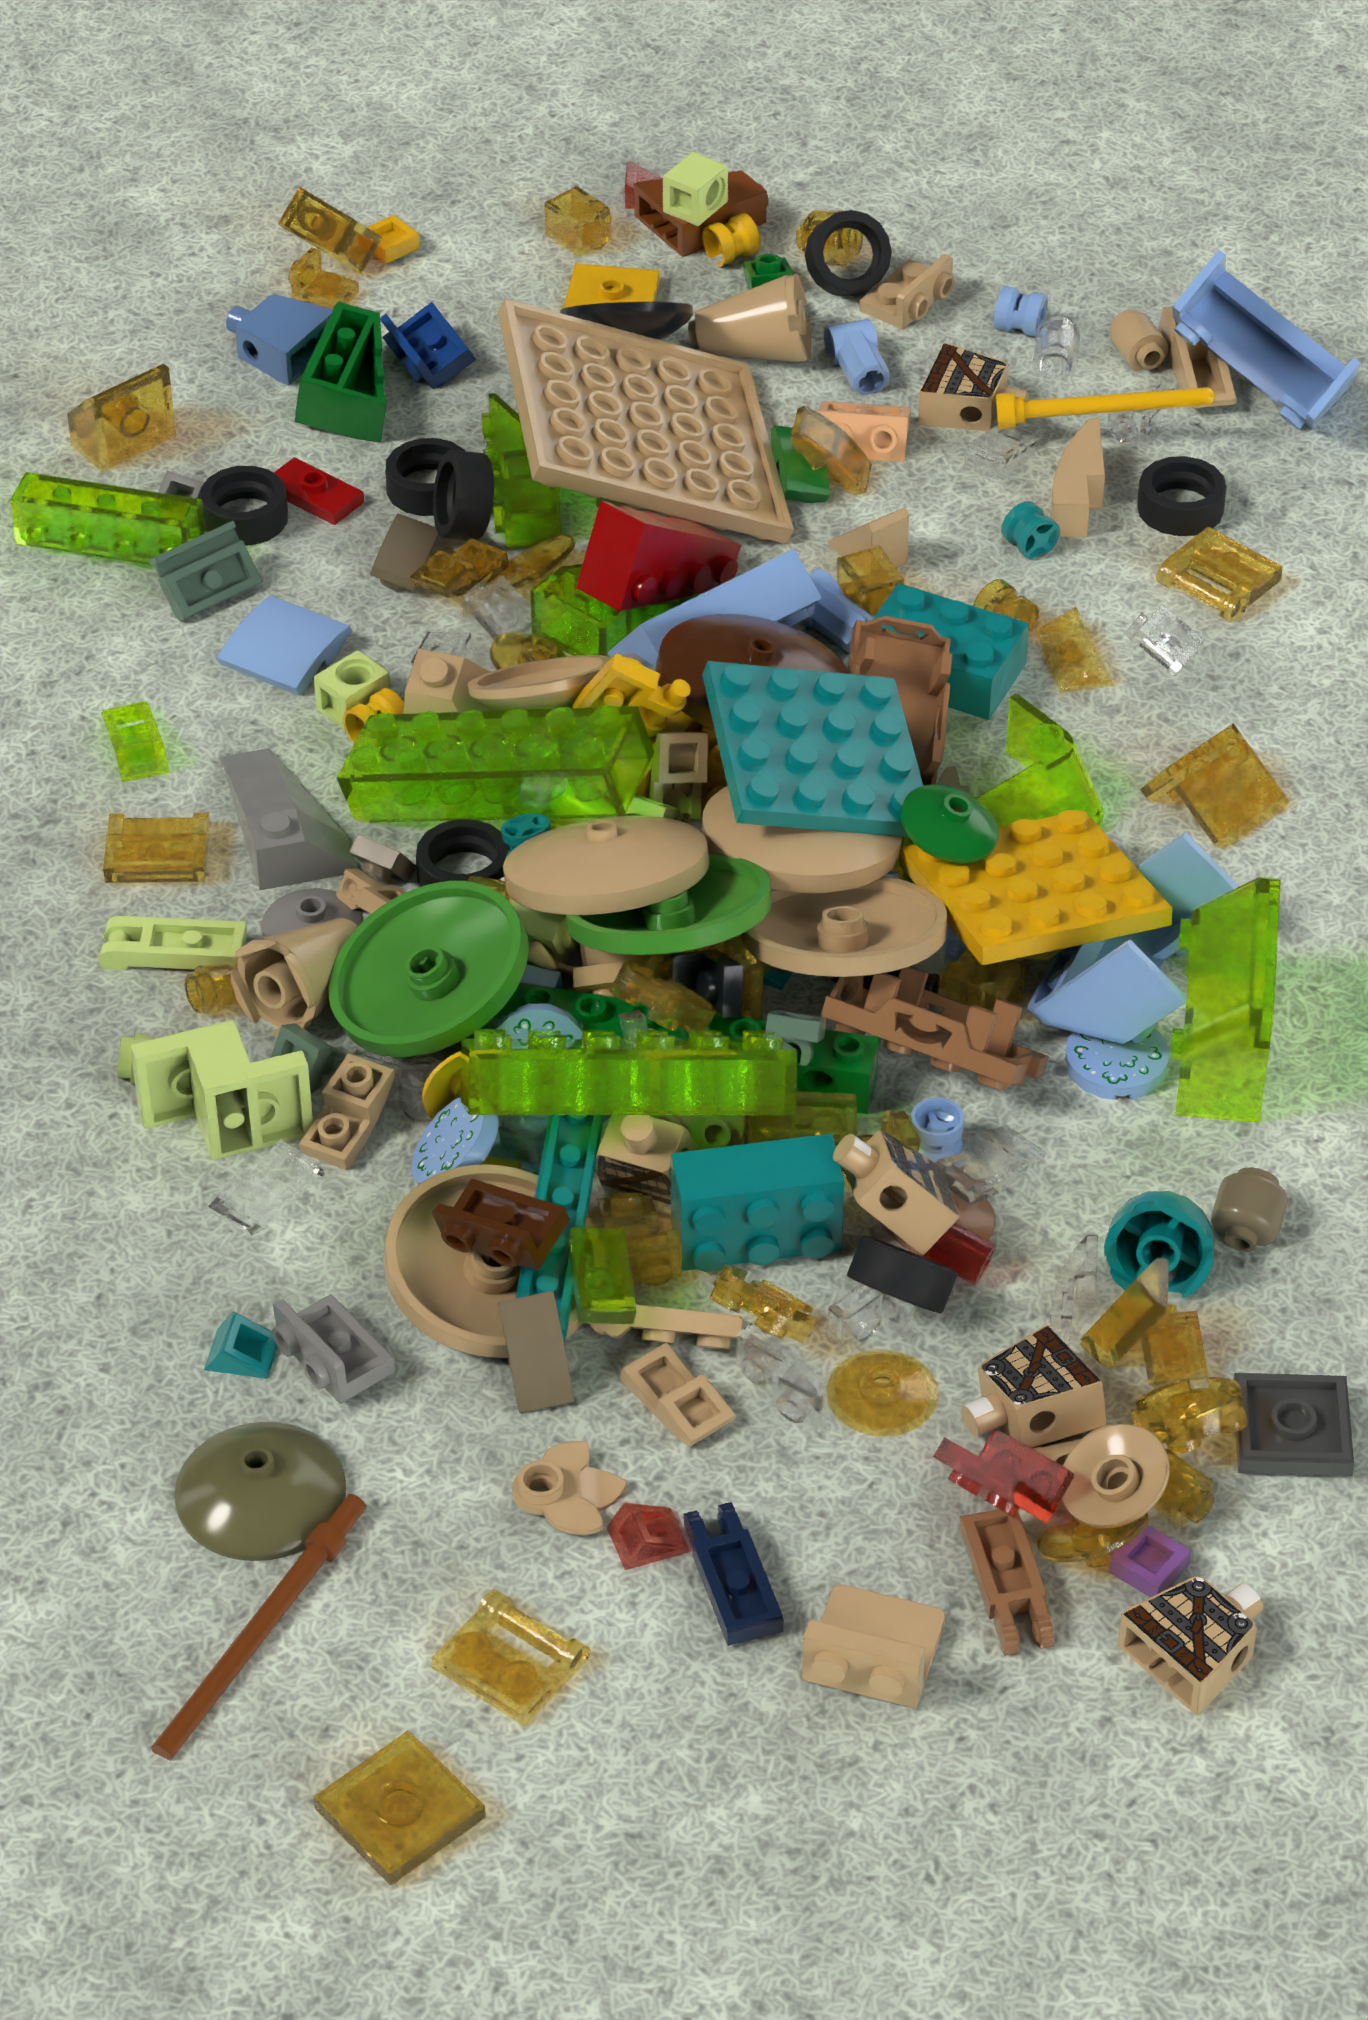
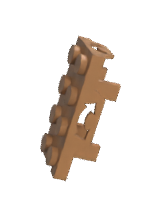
[848,616,952,786]
[820,966,1049,1090]

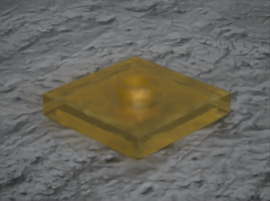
[314,1730,486,1886]

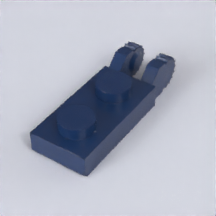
[683,1502,784,1646]

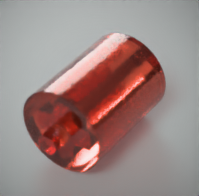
[922,1223,997,1286]

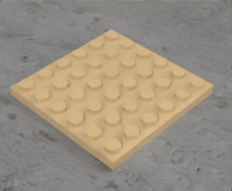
[498,298,794,544]

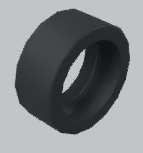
[805,210,892,296]
[385,438,465,516]
[433,450,494,541]
[1137,456,1227,536]
[199,466,288,546]
[416,819,510,887]
[847,1235,958,1313]

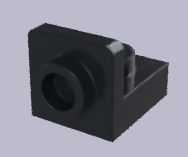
[668,949,743,1018]

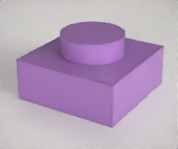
[1109,1522,1191,1598]

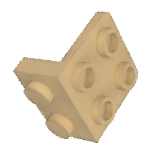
[802,1585,945,1709]

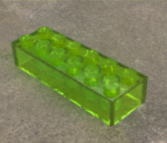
[336,705,654,823]
[461,1029,797,1115]

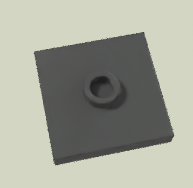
[1233,1373,1354,1476]

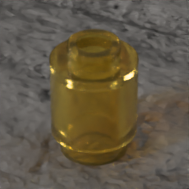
[1153,1449,1215,1527]

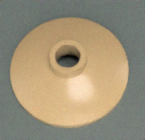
[1059,1424,1170,1529]

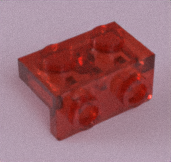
[933,1430,1074,1524]

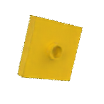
[563,263,660,308]

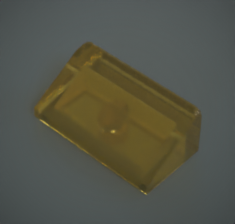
[1035,607,1114,693]
[1080,1257,1168,1369]

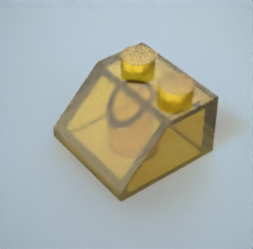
[67,363,176,472]

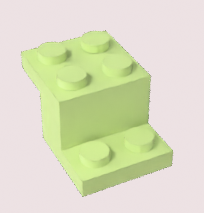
[130,1020,313,1160]

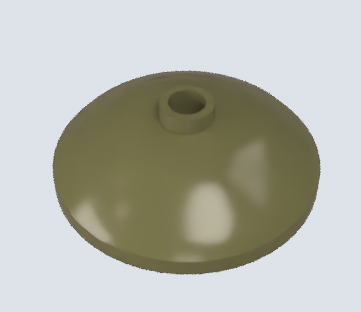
[175,1422,346,1561]

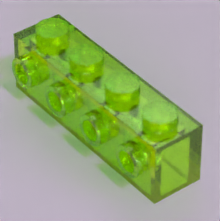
[10,472,205,565]

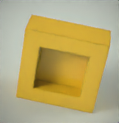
[359,215,420,264]

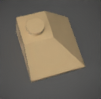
[400,649,512,774]

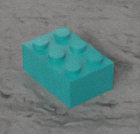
[872,583,1029,720]
[671,1133,845,1272]

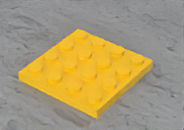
[899,810,1173,966]

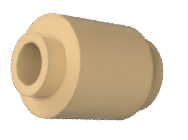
[1110,309,1169,371]

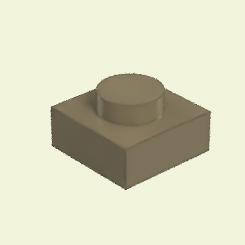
[349,834,416,883]

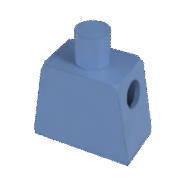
[226,294,333,386]

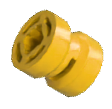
[702,213,761,267]
[343,688,404,753]

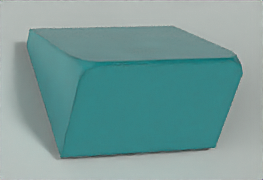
[204,1311,278,1379]

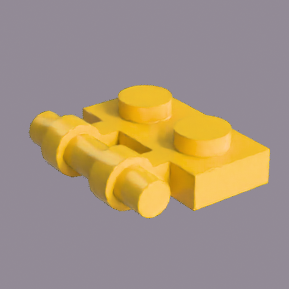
[571,653,690,741]

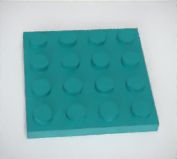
[702,661,923,837]

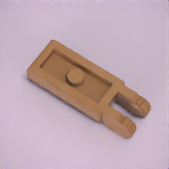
[959,1506,1055,1656]

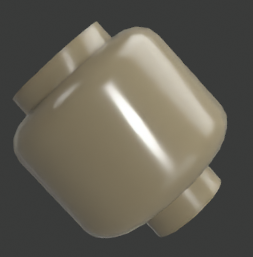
[1211,1167,1288,1252]

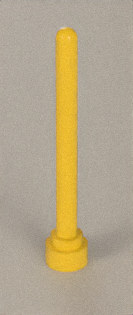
[996,387,1215,430]

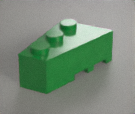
[294,301,387,443]

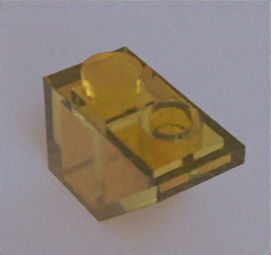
[278,187,383,274]

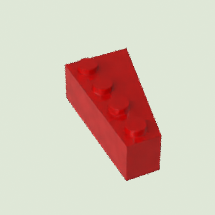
[576,501,741,612]

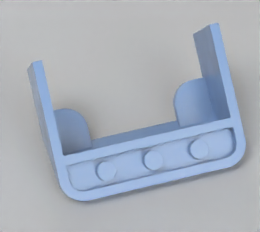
[1172,250,1361,430]
[1027,832,1242,1044]

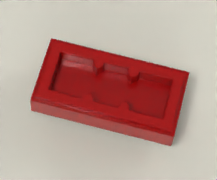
[274,457,364,526]

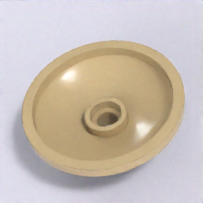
[468,655,611,724]

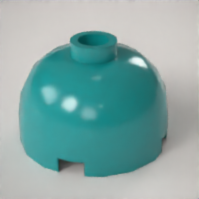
[1104,1191,1215,1299]

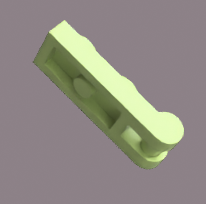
[98,916,247,971]

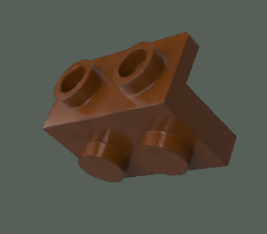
[432,1178,570,1271]

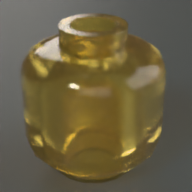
[796,210,863,266]

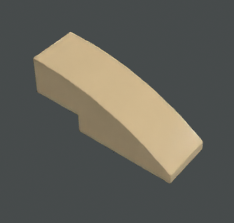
[1158,307,1237,409]
[1050,418,1105,537]

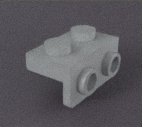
[272,1294,395,1404]

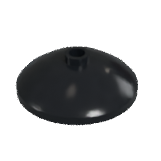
[560,302,693,340]

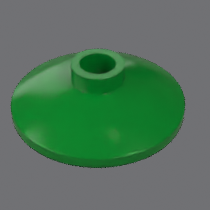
[900,784,999,864]

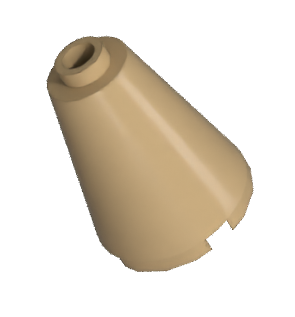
[688,274,812,363]
[231,918,358,1037]

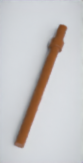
[151,1494,366,1761]

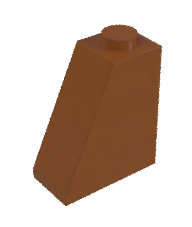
[634,170,769,257]

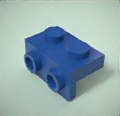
[380,302,476,389]

